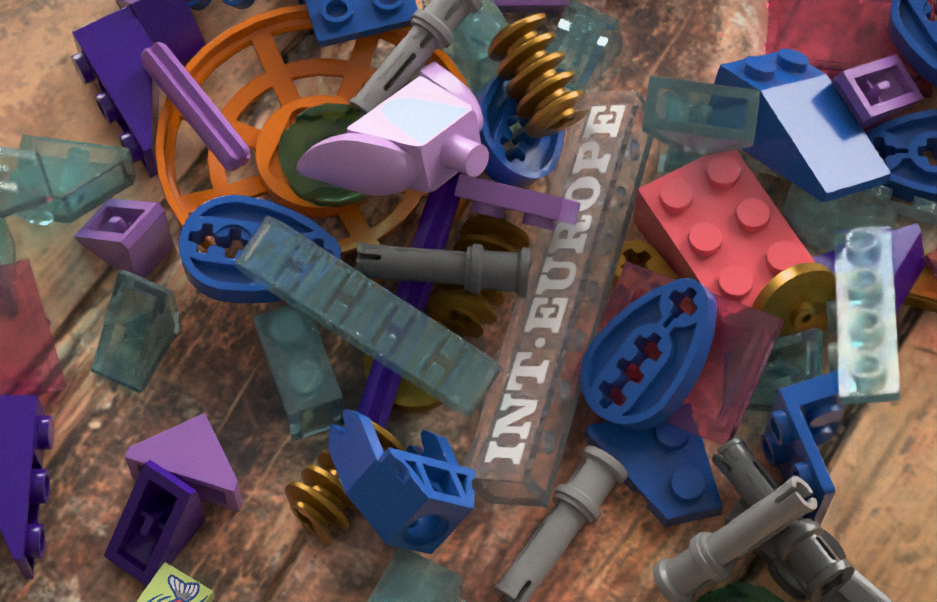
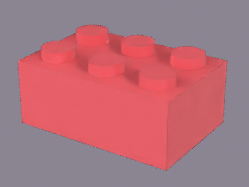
[633,143,816,348]

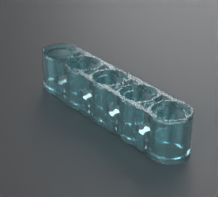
[234,216,502,417]

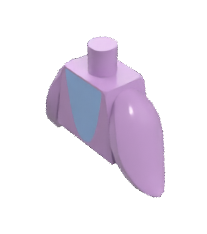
[296,61,489,196]

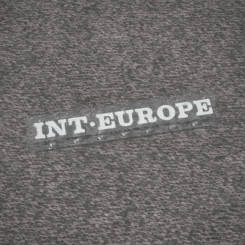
[464,90,659,507]

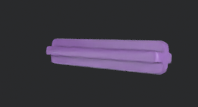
[141,42,250,171]

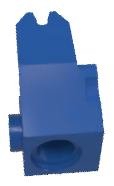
[328,409,476,554]

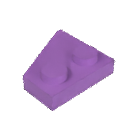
[454,174,581,231]

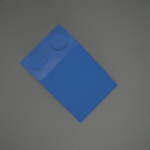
[701,49,892,203]

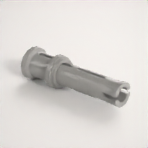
[348,0,483,117]
[493,445,628,602]
[653,476,817,602]

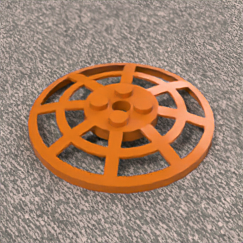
[155,4,478,293]

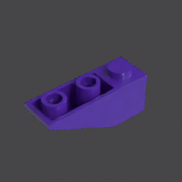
[71,5,159,178]
[0,395,54,579]

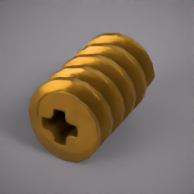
[488,13,590,138]
[427,215,531,338]
[285,421,407,546]

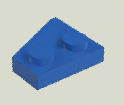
[585,403,723,527]

